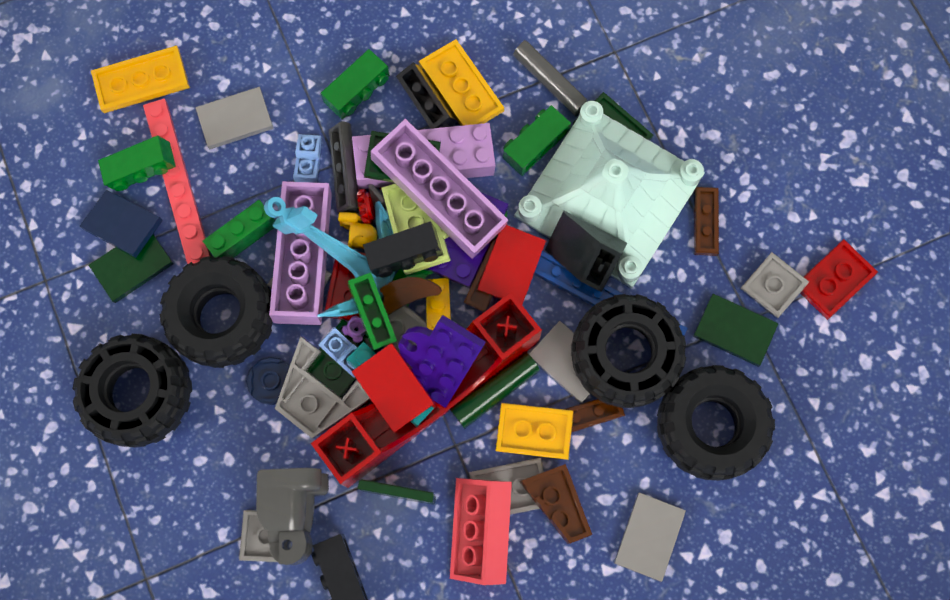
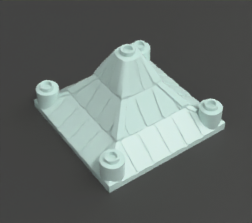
[514,101,705,289]

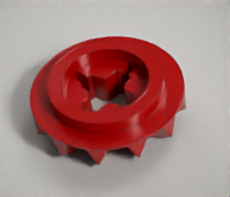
[357,188,375,225]

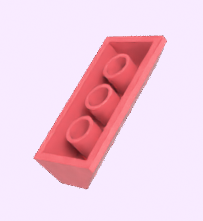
[450,478,512,585]

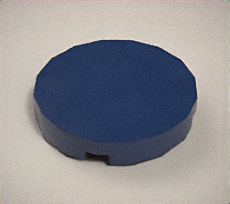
[246,357,290,405]

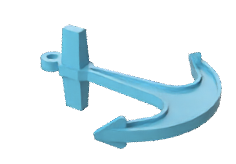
[264,197,395,317]

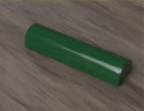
[450,351,540,429]

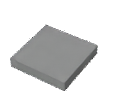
[740,252,809,319]
[239,510,291,562]

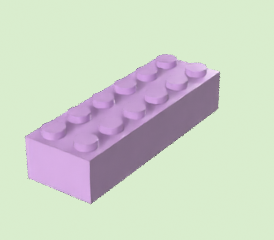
[371,119,508,259]
[352,123,495,189]
[269,181,332,325]

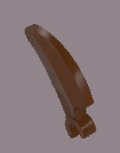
[380,277,442,316]

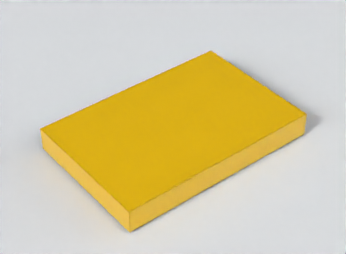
[496,403,574,460]

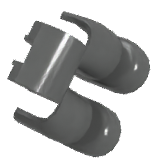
[256,468,329,565]

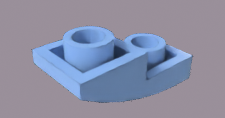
[293,134,321,183]
[317,327,357,378]

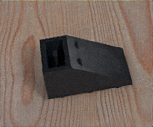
[545,211,627,292]

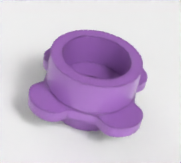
[342,316,366,343]

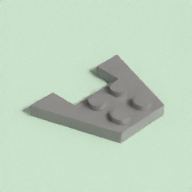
[275,336,371,438]

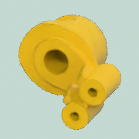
[338,212,377,249]

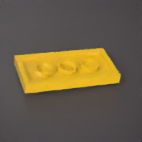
[419,39,504,126]
[91,45,190,113]

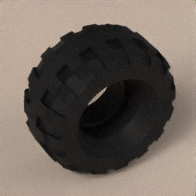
[159,256,273,368]
[571,294,686,408]
[72,333,192,448]
[657,365,775,481]

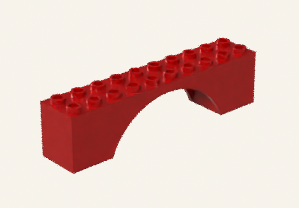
[310,292,542,488]

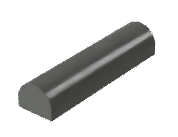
[513,40,587,116]
[329,121,359,214]

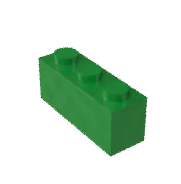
[320,49,390,120]
[503,105,571,176]
[98,135,176,191]
[202,200,275,258]
[348,272,397,351]

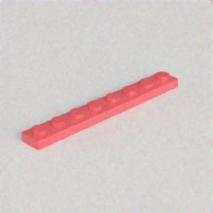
[143,98,211,264]

